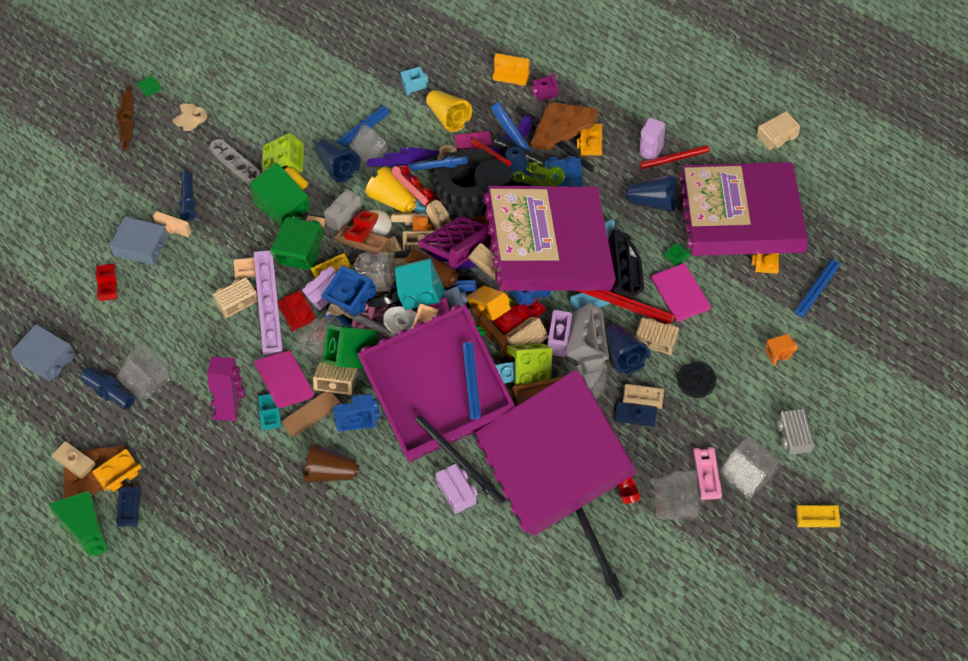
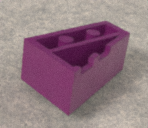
[207,356,246,421]

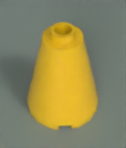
[426,90,472,132]
[365,166,416,213]

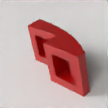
[345,210,379,243]
[96,263,118,301]

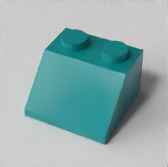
[395,258,445,310]

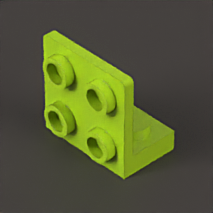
[262,132,304,173]
[507,343,552,386]

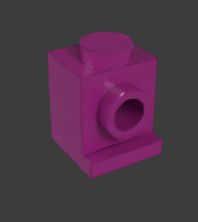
[531,73,558,102]

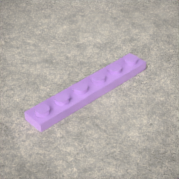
[254,251,282,355]

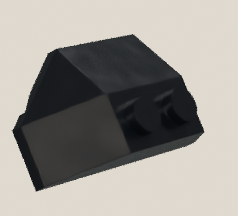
[608,229,644,298]

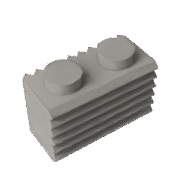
[324,189,362,232]
[777,409,814,455]

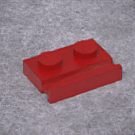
[277,290,317,332]

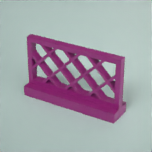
[418,216,492,268]

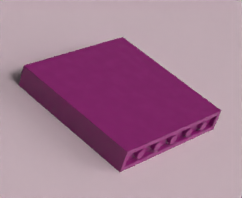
[475,369,638,536]

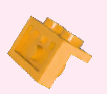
[493,53,530,86]
[577,124,602,155]
[752,253,779,274]
[92,449,142,492]

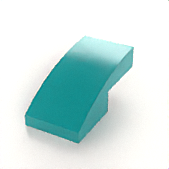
[258,394,282,431]

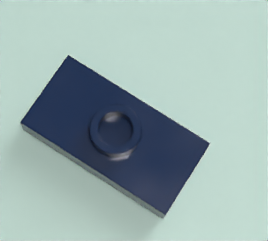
[616,402,657,427]
[116,486,141,527]

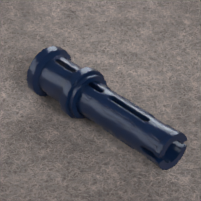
[179,170,196,220]

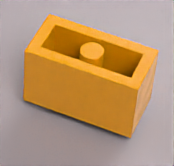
[467,285,511,320]

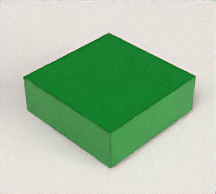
[137,75,161,97]
[664,242,690,266]

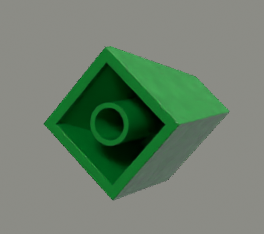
[249,162,310,226]
[270,217,325,271]
[322,324,379,369]
[49,491,109,556]

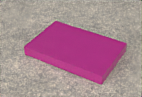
[651,263,711,323]
[254,351,314,408]

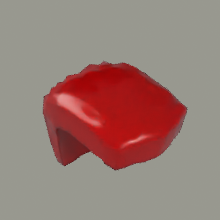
[619,477,640,504]

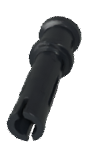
[491,133,545,169]

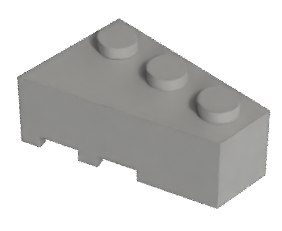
[566,303,609,367]

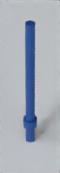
[389,156,468,171]

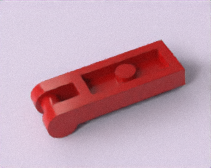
[392,165,437,206]
[493,298,546,333]

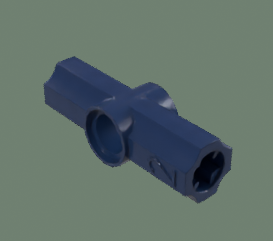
[80,367,136,410]

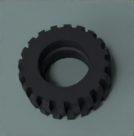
[434,148,497,218]

